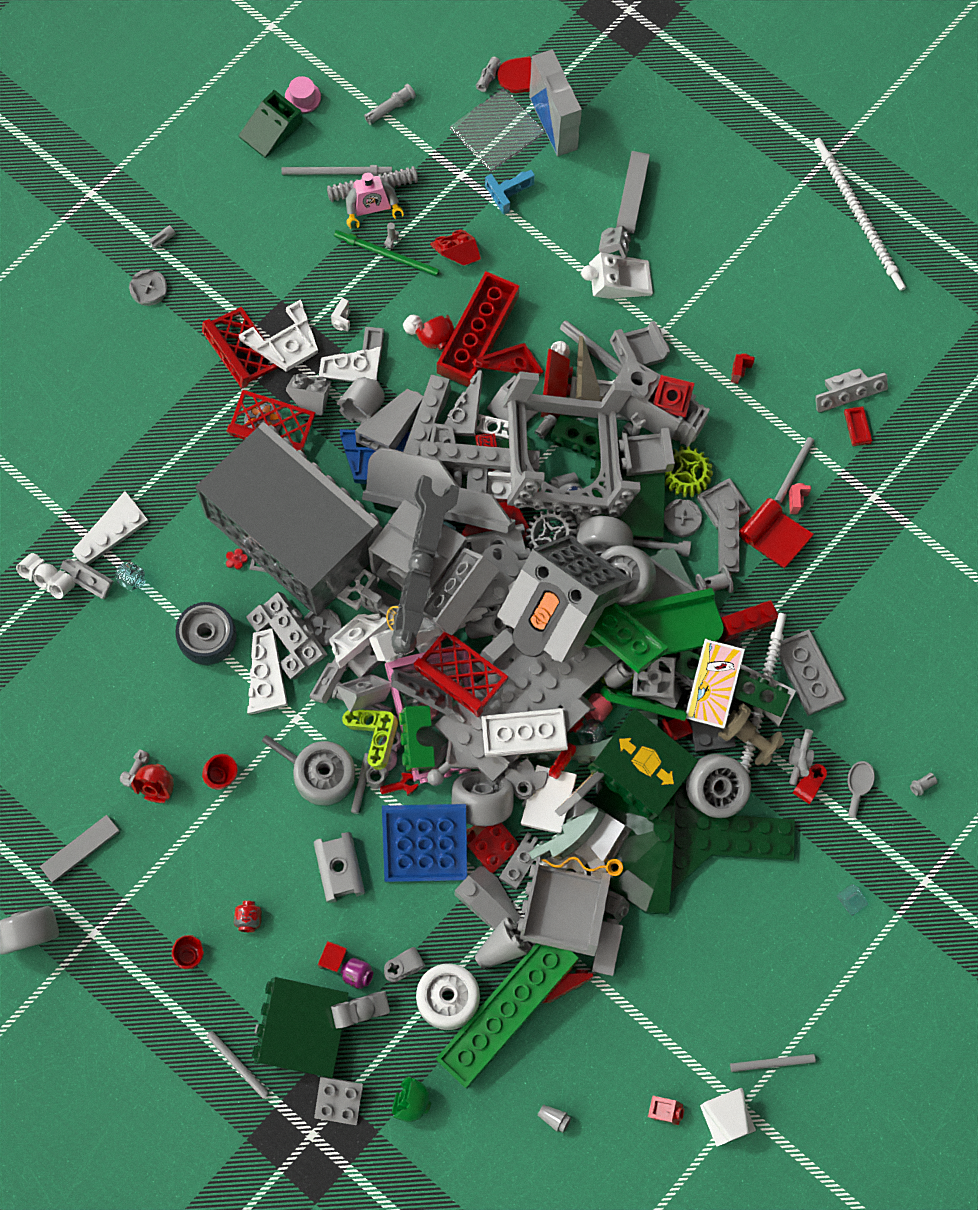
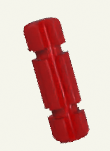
[549,743,576,779]

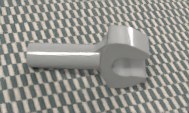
[384,223,399,249]

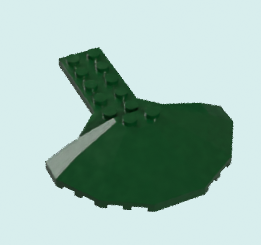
[591,782,795,915]

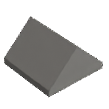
[337,674,391,713]

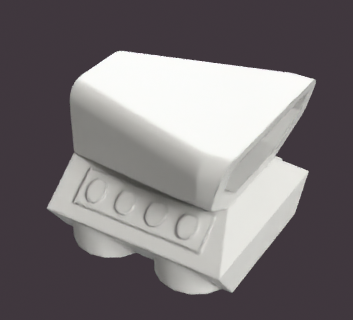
[700,1088,756,1146]

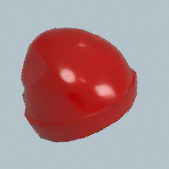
[202,754,238,790]

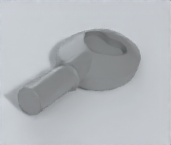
[847,761,874,818]

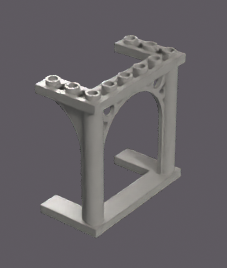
[503,372,641,517]

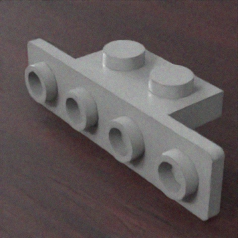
[816,368,888,412]

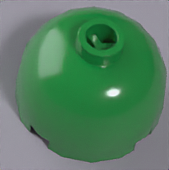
[392,1076,431,1122]

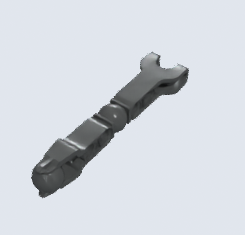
[391,475,459,654]

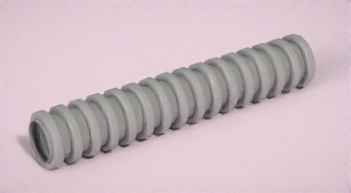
[327,166,418,202]

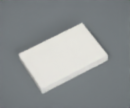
[521,765,577,834]

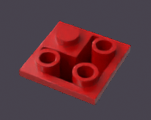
[430,229,481,266]

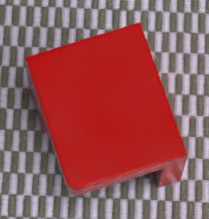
[318,941,348,972]

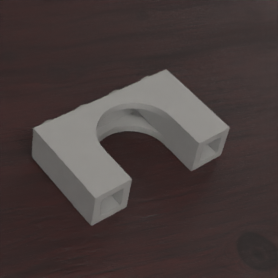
[534,918,623,976]

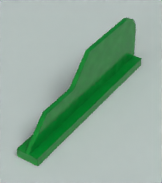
[584,588,723,655]

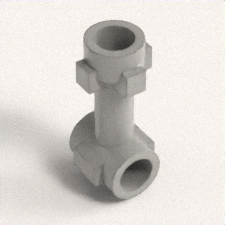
[120,749,150,788]

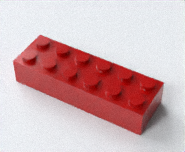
[437,271,520,387]

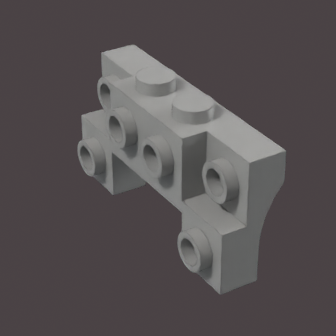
[246,592,328,679]

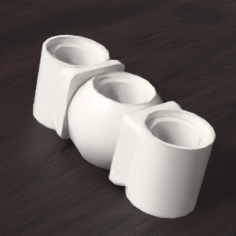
[16,553,75,599]

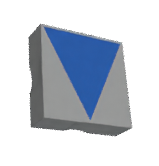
[529,49,582,157]

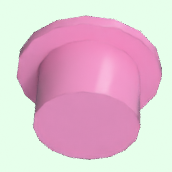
[285,77,321,113]

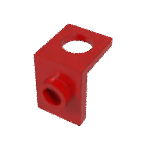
[660,718,693,741]

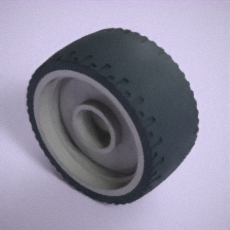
[175,602,237,665]

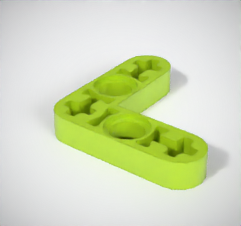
[342,709,398,770]

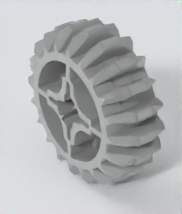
[525,509,578,549]

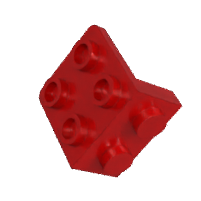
[466,823,519,873]

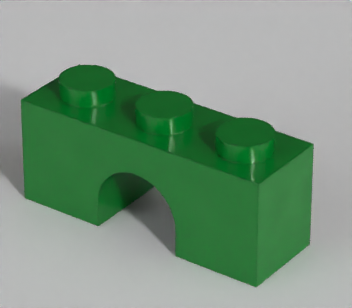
[399,706,435,771]

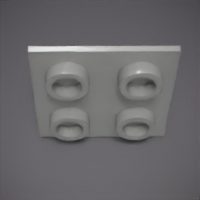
[314,1077,363,1125]

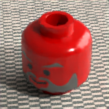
[234,901,262,932]

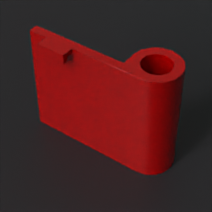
[739,498,814,569]

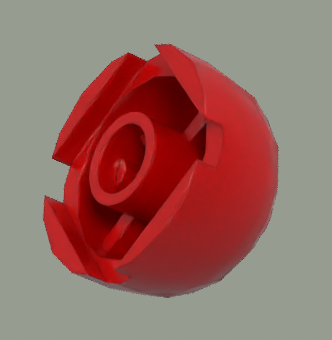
[415,315,454,350]
[131,764,174,803]

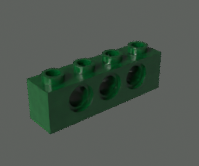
[551,414,624,462]

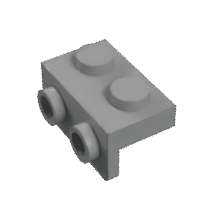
[599,226,631,259]

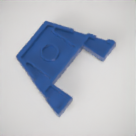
[340,429,410,484]

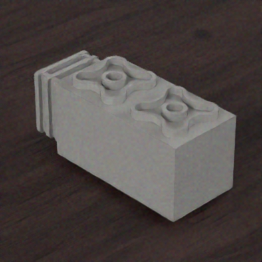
[612,357,710,447]

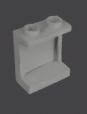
[609,321,670,367]
[618,428,675,476]

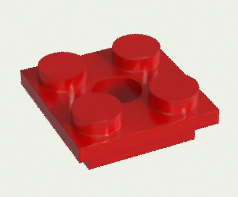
[653,375,695,418]

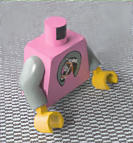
[346,173,404,228]

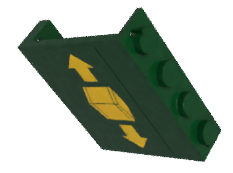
[587,708,699,820]

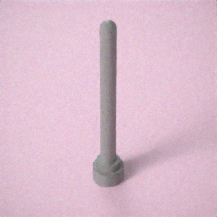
[633,538,691,557]

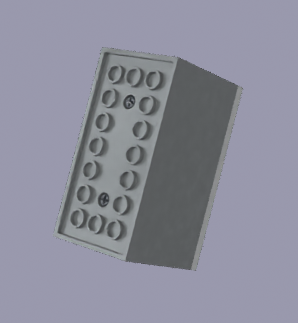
[195,422,380,617]

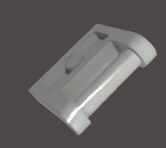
[452,467,488,494]

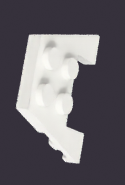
[239,300,318,372]

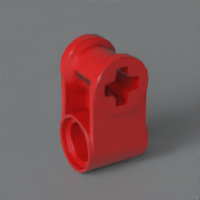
[792,764,827,805]

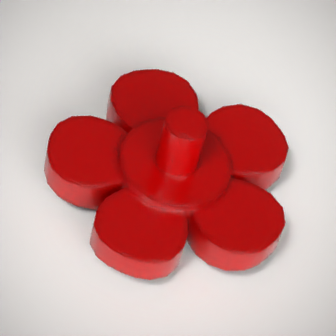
[226,549,248,569]

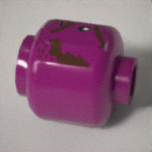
[341,958,374,989]

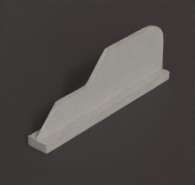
[362,448,515,533]

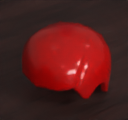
[172,935,204,969]

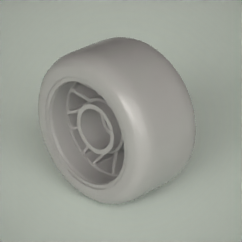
[574,516,633,556]
[599,545,656,606]
[293,741,355,806]
[686,754,751,818]
[451,771,514,826]
[0,906,59,955]

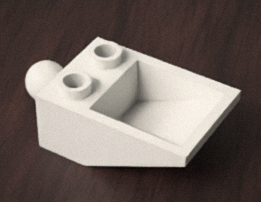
[581,252,653,299]

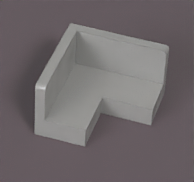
[360,574,400,618]

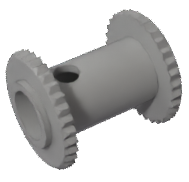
[695,566,733,593]

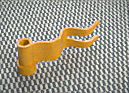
[541,857,623,876]

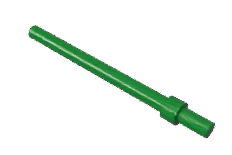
[334,230,439,276]

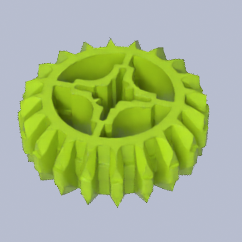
[665,446,713,497]

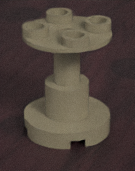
[718,704,785,766]

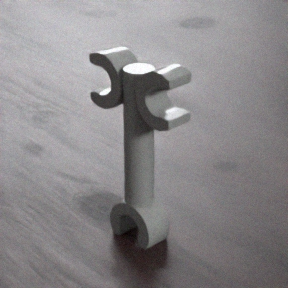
[622,412,646,437]

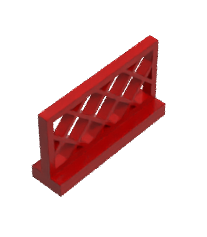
[202,307,279,389]
[227,389,316,453]
[413,632,509,717]

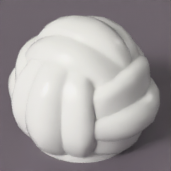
[403,315,423,335]
[551,341,570,358]

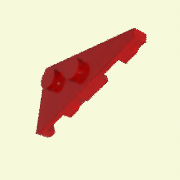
[472,343,543,377]

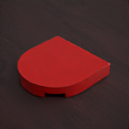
[498,56,532,93]

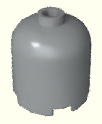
[337,377,385,425]

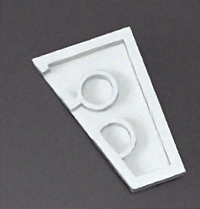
[319,347,381,382]

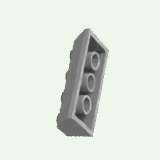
[423,548,499,635]

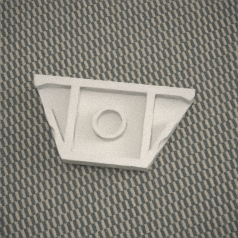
[329,614,389,668]

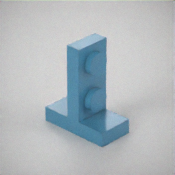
[485,170,535,215]

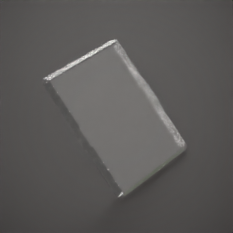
[450,89,546,172]

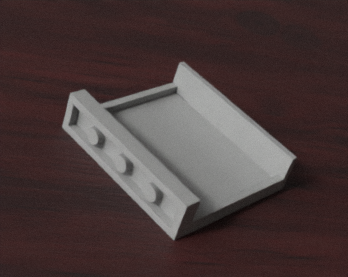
[517,857,611,956]

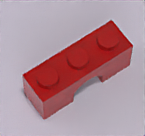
[719,600,778,643]

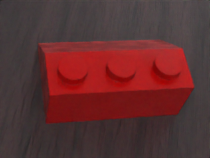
[541,349,573,419]

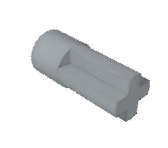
[148,225,176,249]

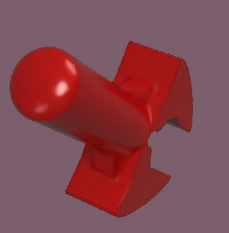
[380,773,419,796]

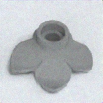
[505,759,547,800]

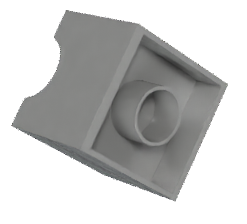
[369,500,466,599]

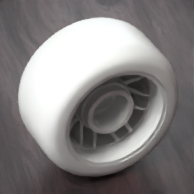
[416,964,480,1030]

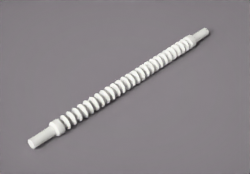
[814,138,906,291]
[740,613,787,773]

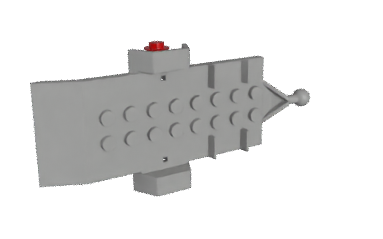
[427,628,622,786]

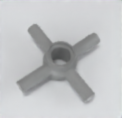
[789,729,814,785]

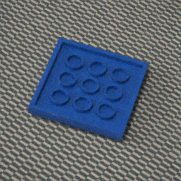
[382,804,467,882]

